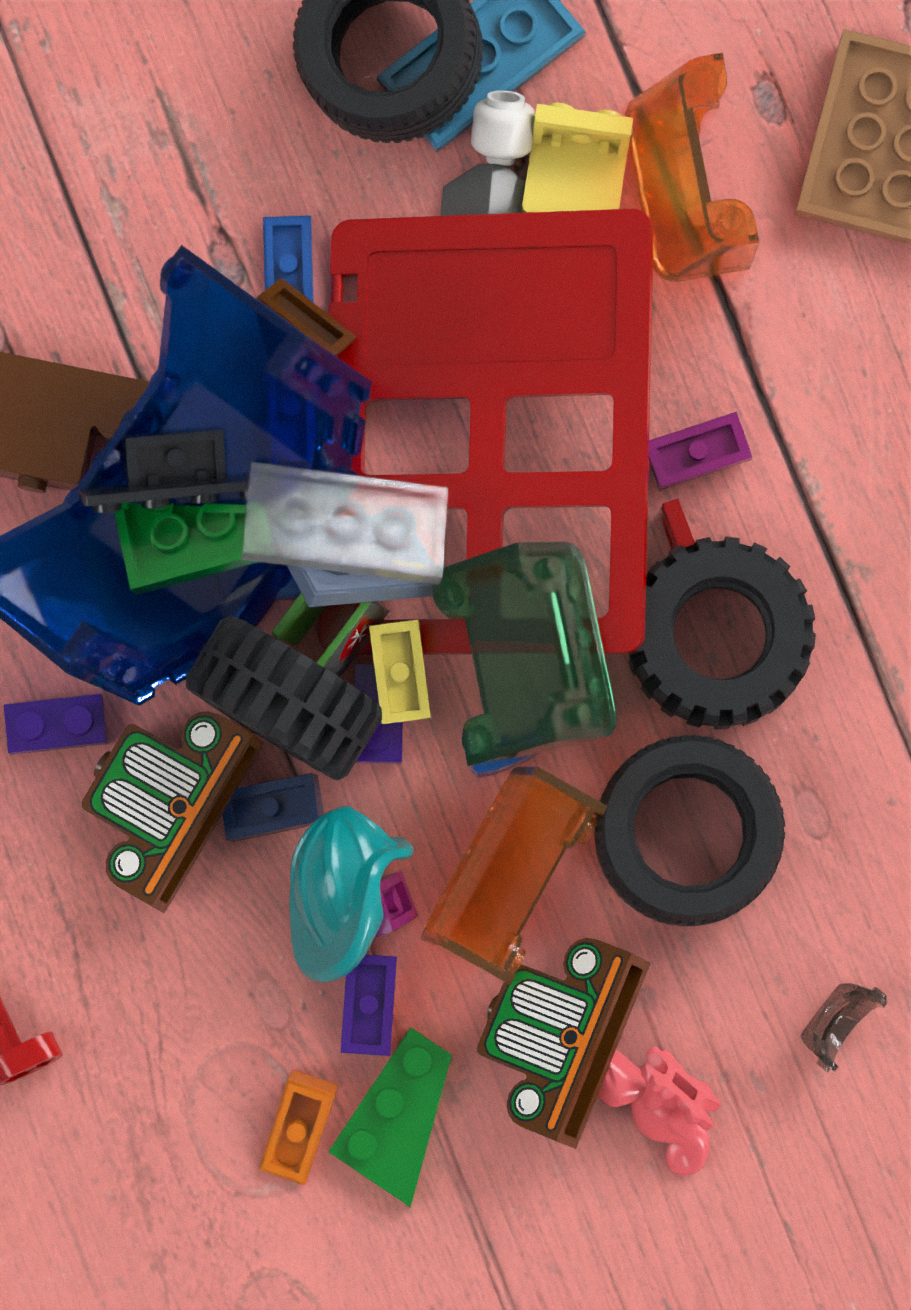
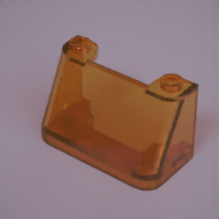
[625,52,759,282]

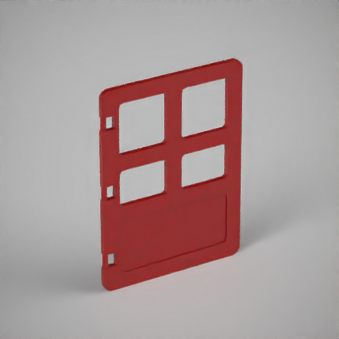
[318,208,654,655]

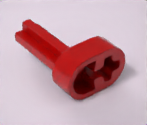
[0,997,63,1085]

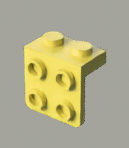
[522,103,633,213]

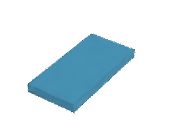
[377,0,586,152]

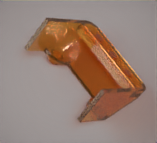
[421,766,607,985]

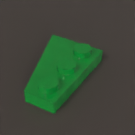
[114,502,277,595]
[328,1027,452,1208]

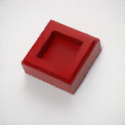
[658,498,695,550]

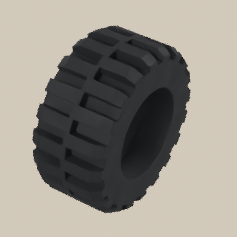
[628,536,816,730]
[186,616,382,781]

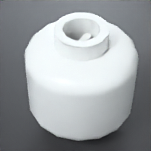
[471,90,535,166]

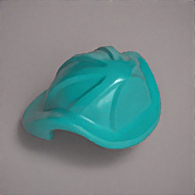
[289,806,414,983]

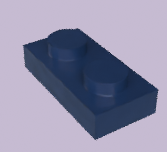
[223,773,324,842]

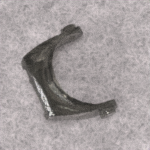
[801,983,888,1073]

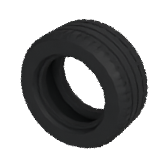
[293,0,483,143]
[594,735,785,927]

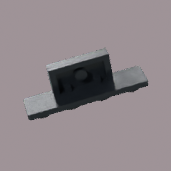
[78,427,281,513]

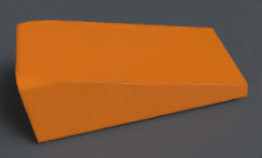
[258,1070,339,1185]

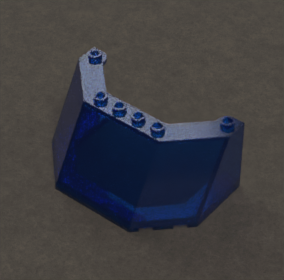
[0,245,372,706]

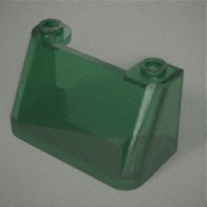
[429,542,617,766]

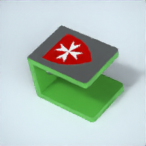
[272,593,390,677]

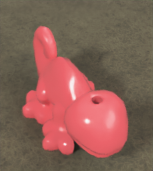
[597,1046,721,1175]

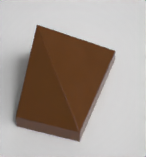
[254,278,357,366]

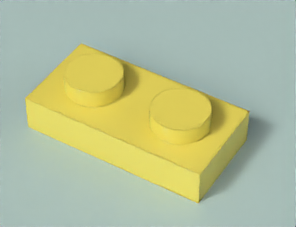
[369,619,431,724]

